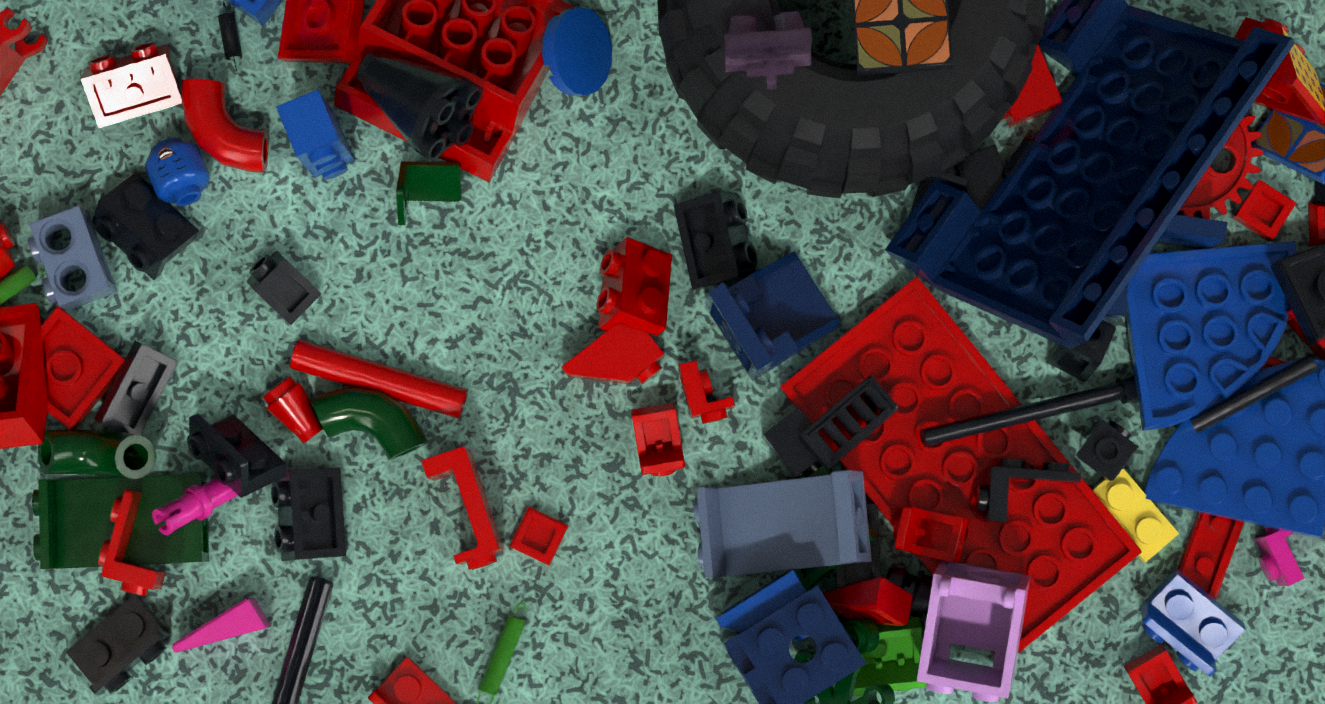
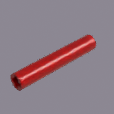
[290,339,468,419]

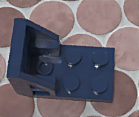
[705,251,841,381]

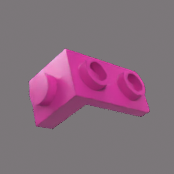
[1255,526,1305,586]

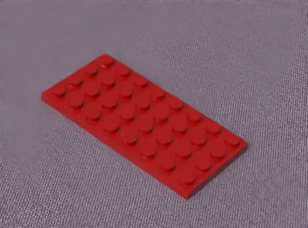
[779,277,1142,654]

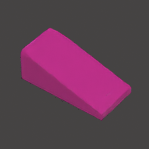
[172,598,271,653]

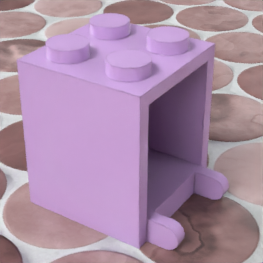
[917,560,1031,702]

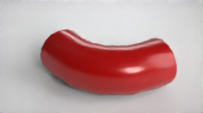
[181,79,269,173]

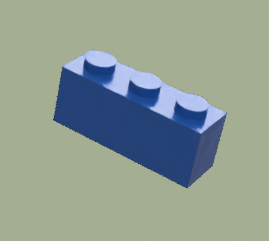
[276,89,355,180]

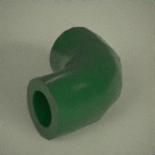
[311,386,428,460]
[38,430,157,479]

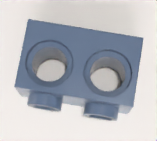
[28,205,117,311]

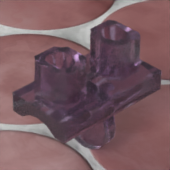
[724,11,812,90]

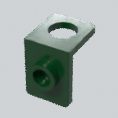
[396,161,462,225]

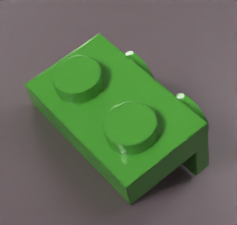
[853,617,927,697]

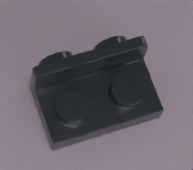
[673,191,757,290]
[187,413,286,498]
[271,468,346,561]
[66,594,171,694]

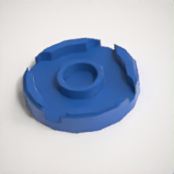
[542,7,612,96]

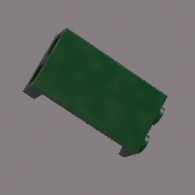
[32,472,210,569]

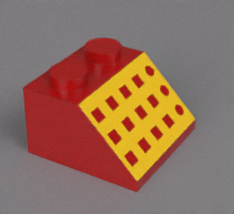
[1234,17,1325,126]

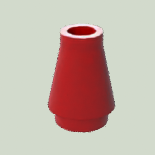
[262,376,323,444]

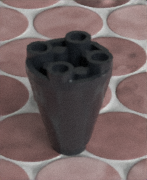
[357,50,483,161]

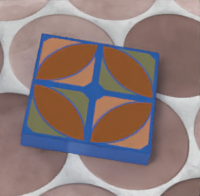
[1251,83,1325,184]

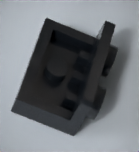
[92,172,199,280]

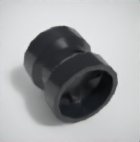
[886,563,933,620]

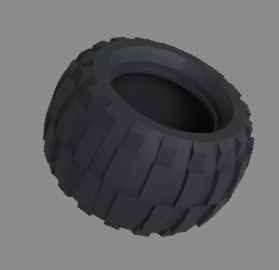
[657,0,1046,199]

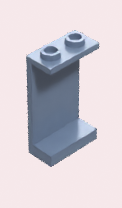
[694,470,872,577]

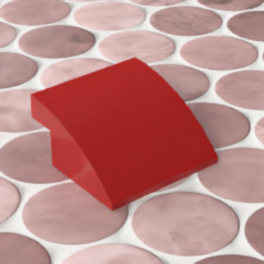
[334,0,574,183]

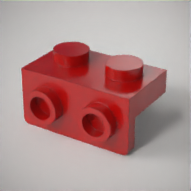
[596,237,672,336]

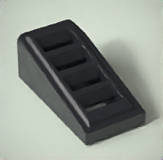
[798,375,899,471]

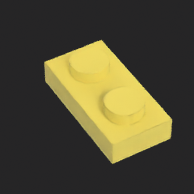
[1092,468,1179,562]

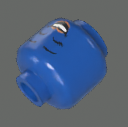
[145,138,210,206]

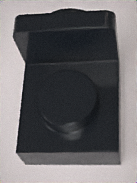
[247,251,321,325]
[1046,320,1116,382]

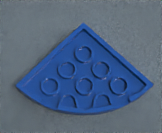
[1125,241,1297,431]
[1145,360,1325,539]

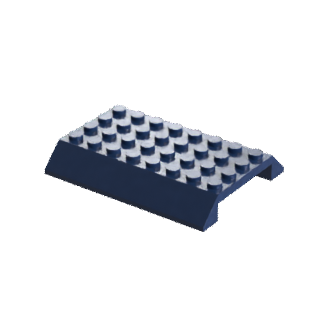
[885,0,1295,349]

